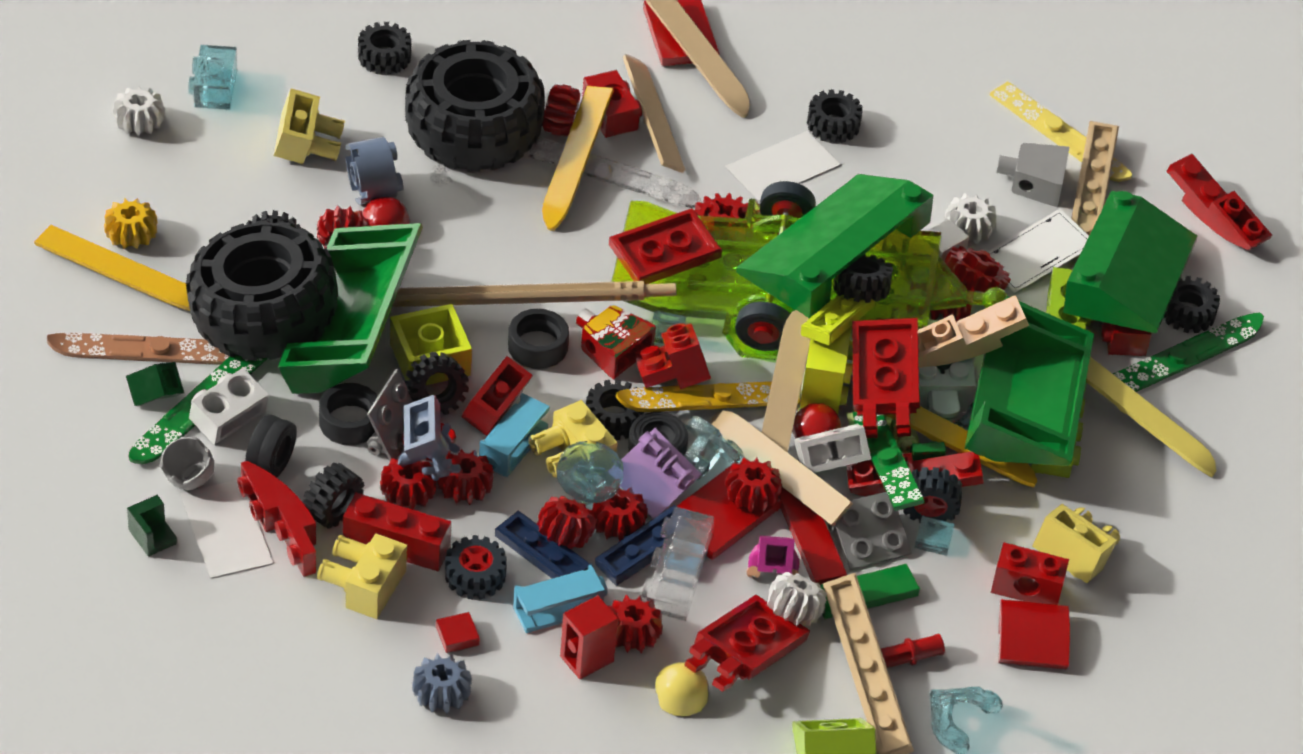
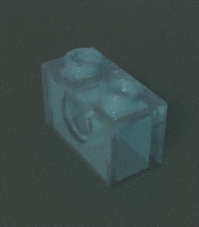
[188,45,237,110]

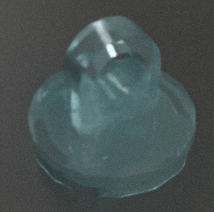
[684,416,744,481]
[556,441,624,505]

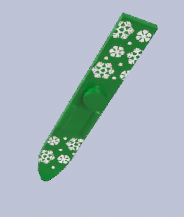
[1113,312,1264,392]
[128,355,268,464]
[853,409,924,511]

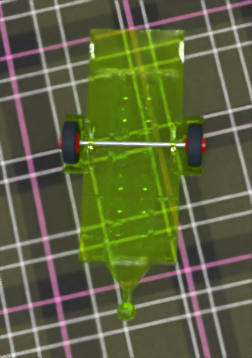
[611,181,1007,360]

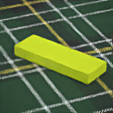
[800,295,875,345]

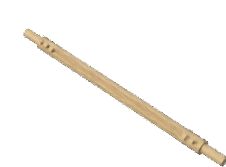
[392,281,677,307]

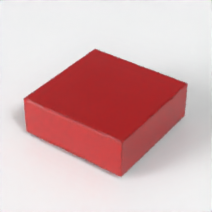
[436,612,480,653]

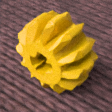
[104,198,158,250]

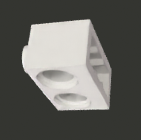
[189,368,269,445]
[794,424,871,473]

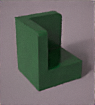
[126,362,185,406]
[127,494,177,557]

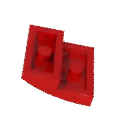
[998,599,1070,670]

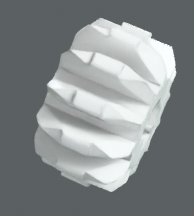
[112,86,165,137]
[945,193,997,245]
[767,572,827,626]

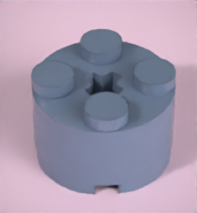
[345,137,404,205]

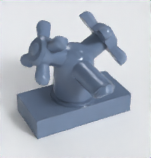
[398,395,461,481]

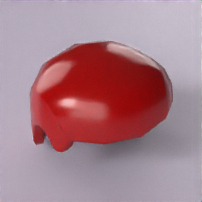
[362,197,411,226]
[792,403,841,439]

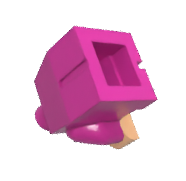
[746,535,800,578]

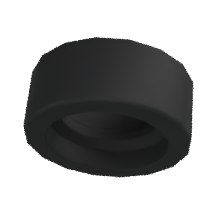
[508,309,569,369]
[319,383,378,445]

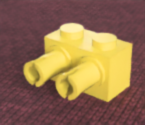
[274,88,345,164]
[528,400,618,481]
[1032,504,1120,583]
[317,534,407,619]

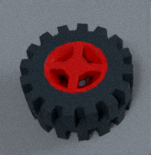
[903,467,962,525]
[445,535,507,600]

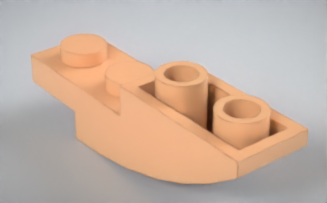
[918,295,1029,368]

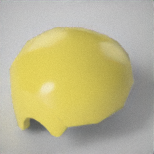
[655,662,708,716]

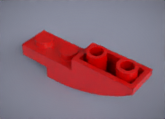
[1166,154,1273,250]
[846,451,984,497]
[237,461,316,577]

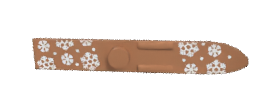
[47,333,229,365]

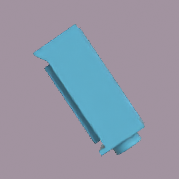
[479,393,550,478]
[513,564,607,633]

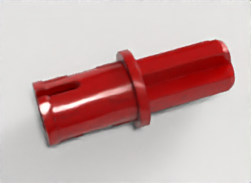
[881,633,945,668]

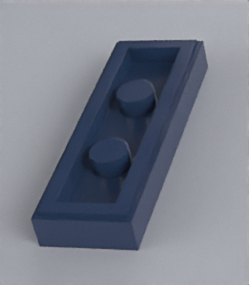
[595,505,696,586]
[495,510,593,579]

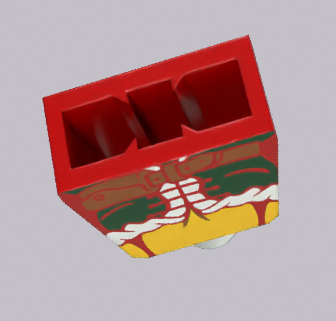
[576,305,656,380]

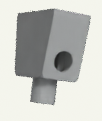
[996,143,1070,207]

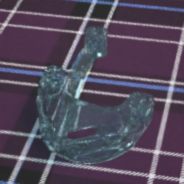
[929,687,1003,754]

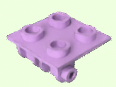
[607,428,702,519]

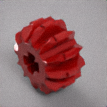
[543,84,581,136]
[317,205,370,249]
[437,448,494,505]
[725,457,782,513]
[380,458,437,510]
[591,485,648,541]
[537,496,597,549]
[611,595,663,653]

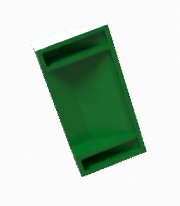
[736,174,934,318]
[1063,190,1198,334]
[278,223,423,394]
[964,296,1094,466]

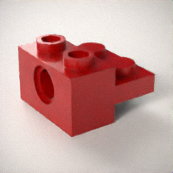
[635,323,711,390]

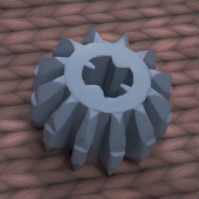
[412,653,472,714]

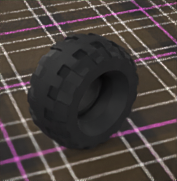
[405,40,545,172]
[186,220,338,361]

